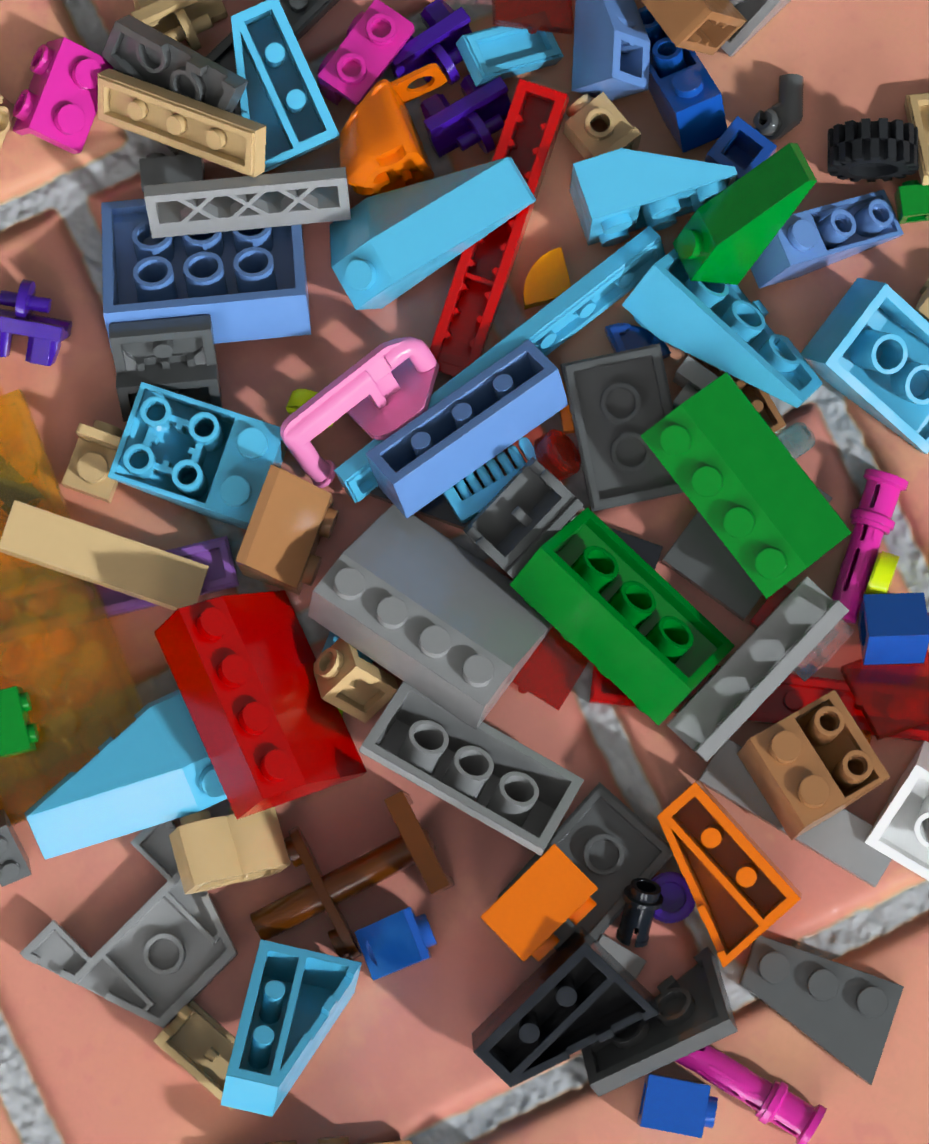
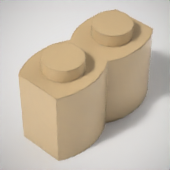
[169,807,291,894]

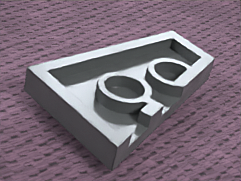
[101,15,249,113]
[739,935,904,1085]
[581,946,738,1097]

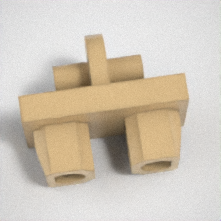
[131,0,228,51]

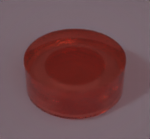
[534,429,581,482]

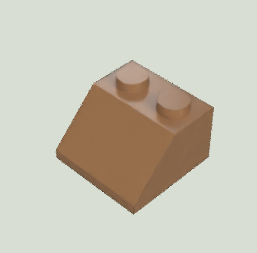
[235,465,339,595]

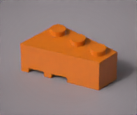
[657,779,802,968]

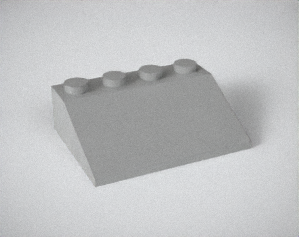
[308,504,553,730]

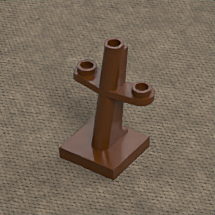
[250,790,455,960]

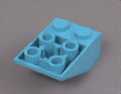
[569,148,737,247]
[108,382,287,530]

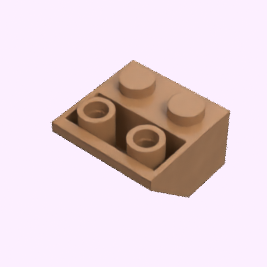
[737,690,890,841]

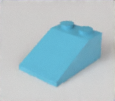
[800,278,929,454]

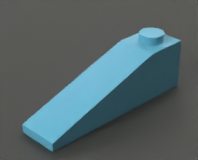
[622,248,823,408]
[24,689,227,860]

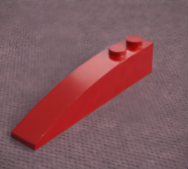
[430,78,570,377]

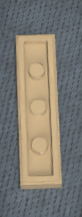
[98,68,266,178]
[0,500,209,611]

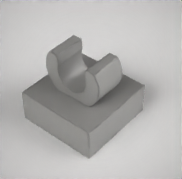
[673,355,718,409]

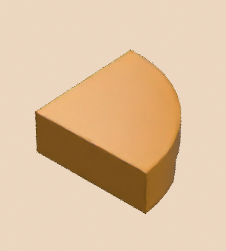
[523,247,571,309]

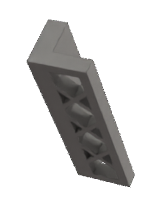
[144,167,351,238]
[666,576,849,762]

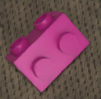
[317,0,415,105]
[13,37,113,154]

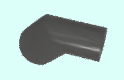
[753,74,804,140]

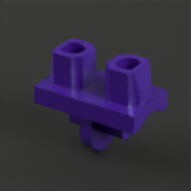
[390,0,472,85]
[420,74,511,158]
[0,279,72,366]

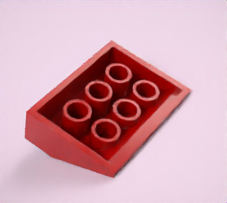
[154,590,367,820]

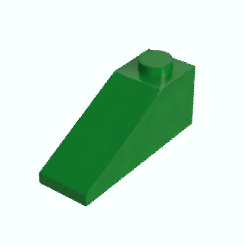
[672,143,817,285]

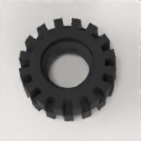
[828,118,919,182]

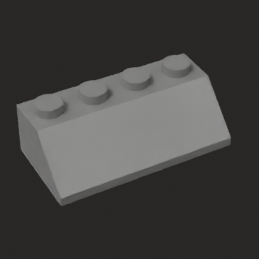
[359,681,584,856]

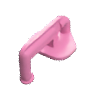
[280,336,439,488]

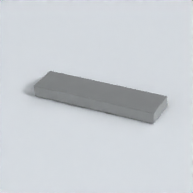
[699,739,892,887]

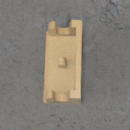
[153,1000,235,1110]

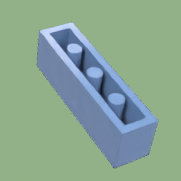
[365,339,569,518]

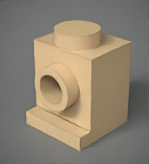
[563,92,641,159]

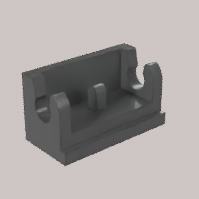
[463,457,584,579]

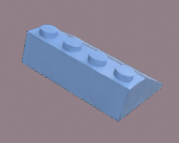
[101,199,311,352]

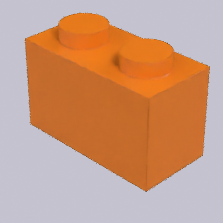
[480,843,598,962]

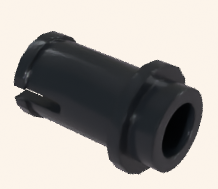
[616,878,664,948]

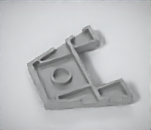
[20,820,238,1028]

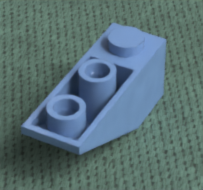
[571,0,650,101]
[750,190,904,289]

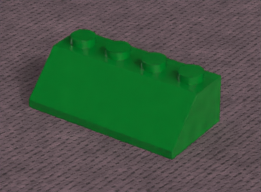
[641,372,852,599]
[509,507,735,726]

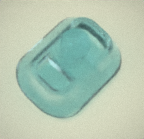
[777,422,815,459]

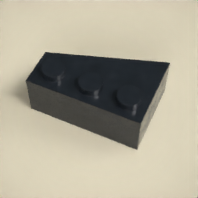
[472,926,659,1087]

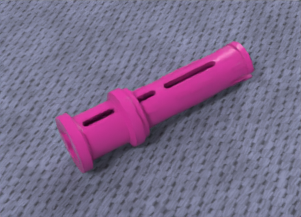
[831,468,909,624]
[675,1045,827,1144]

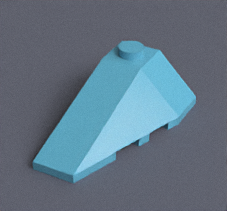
[330,157,536,310]

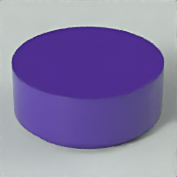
[651,872,695,923]

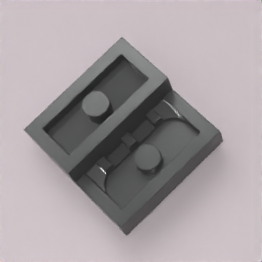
[109,315,223,422]

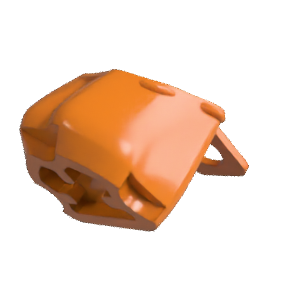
[340,63,447,196]

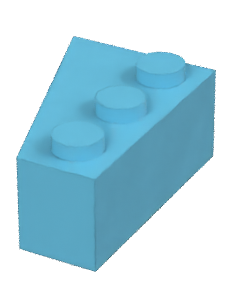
[231,0,340,175]
[221,939,362,1117]

